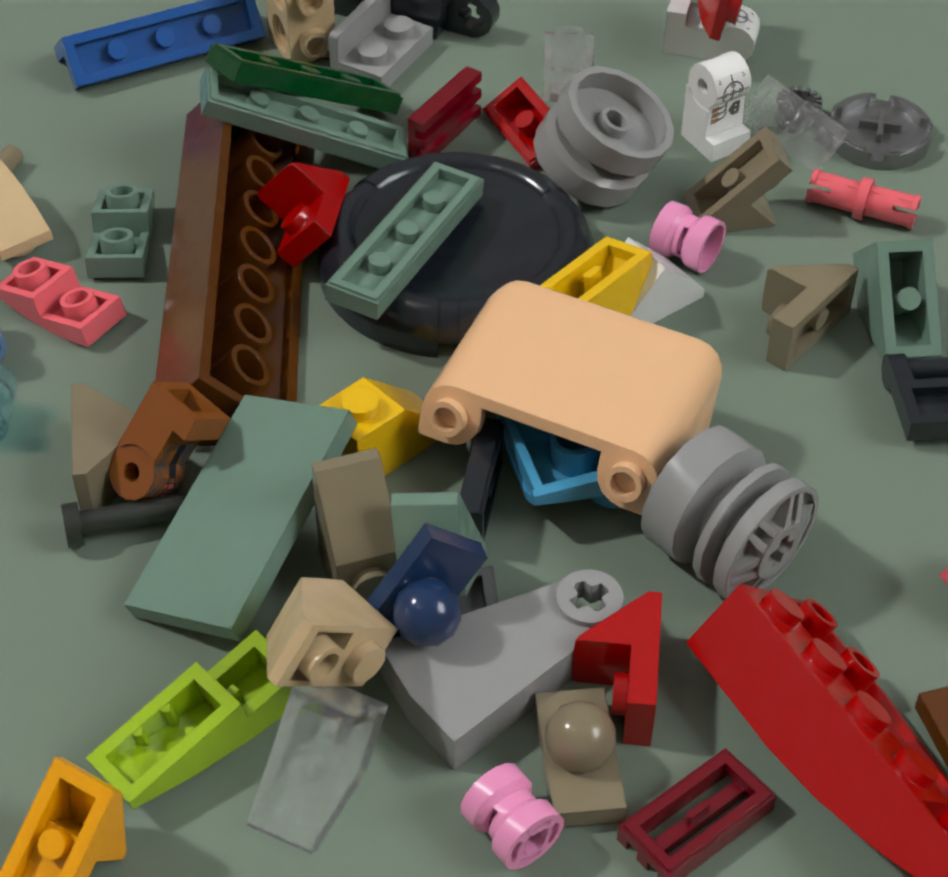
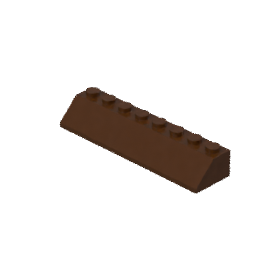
[155,102,307,446]

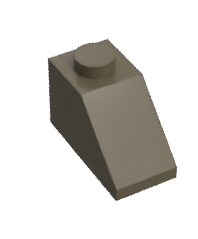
[311,448,396,601]

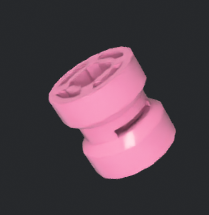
[649,201,726,273]
[461,763,564,870]

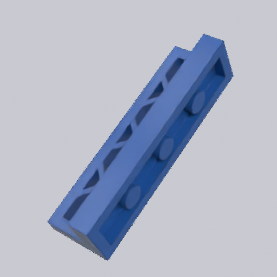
[54,0,266,90]

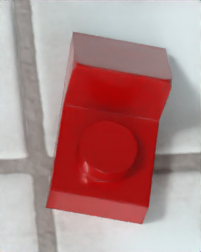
[257,162,350,268]
[572,591,662,747]

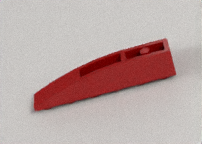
[686,583,948,877]

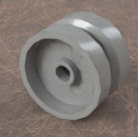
[533,66,674,208]

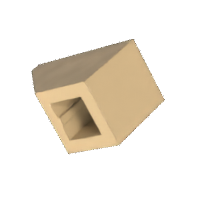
[267,577,398,687]

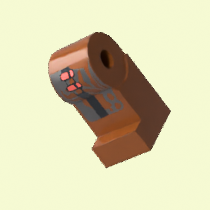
[109,382,231,500]

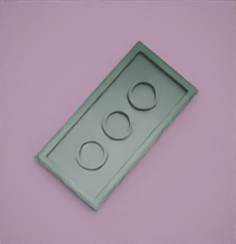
[124,395,358,642]

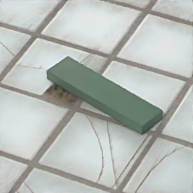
[200,66,408,169]
[325,162,484,320]

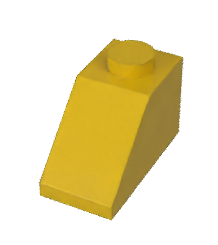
[319,377,438,476]

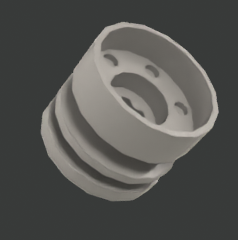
[641,425,819,599]

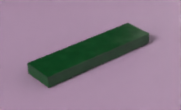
[205,43,403,115]

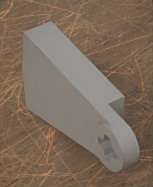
[380,569,624,770]

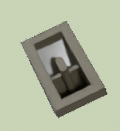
[71,383,135,510]

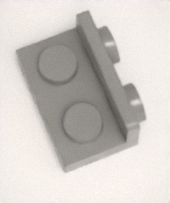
[327,0,433,86]

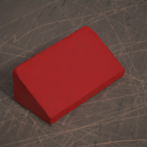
[482,76,550,170]

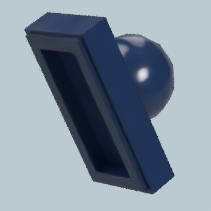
[367,523,488,647]

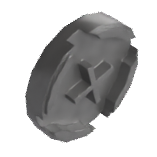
[826,93,932,170]

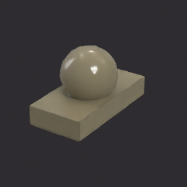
[534,687,627,827]

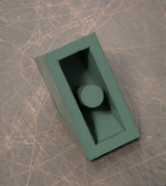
[853,239,943,359]

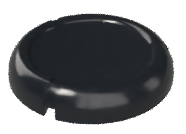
[317,152,594,358]

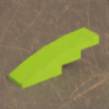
[85,630,320,810]

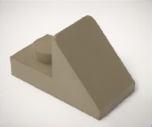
[683,126,793,232]
[762,263,859,371]

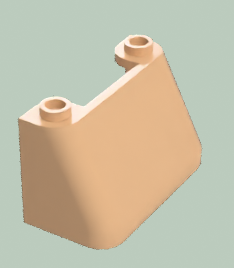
[417,280,722,515]

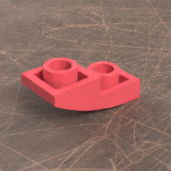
[0,256,127,347]

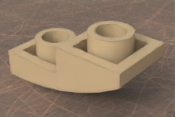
[0,159,53,261]

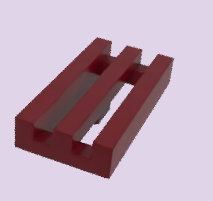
[407,66,482,158]
[617,748,777,877]

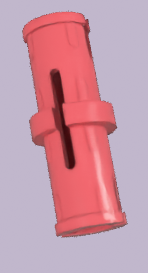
[805,168,922,230]

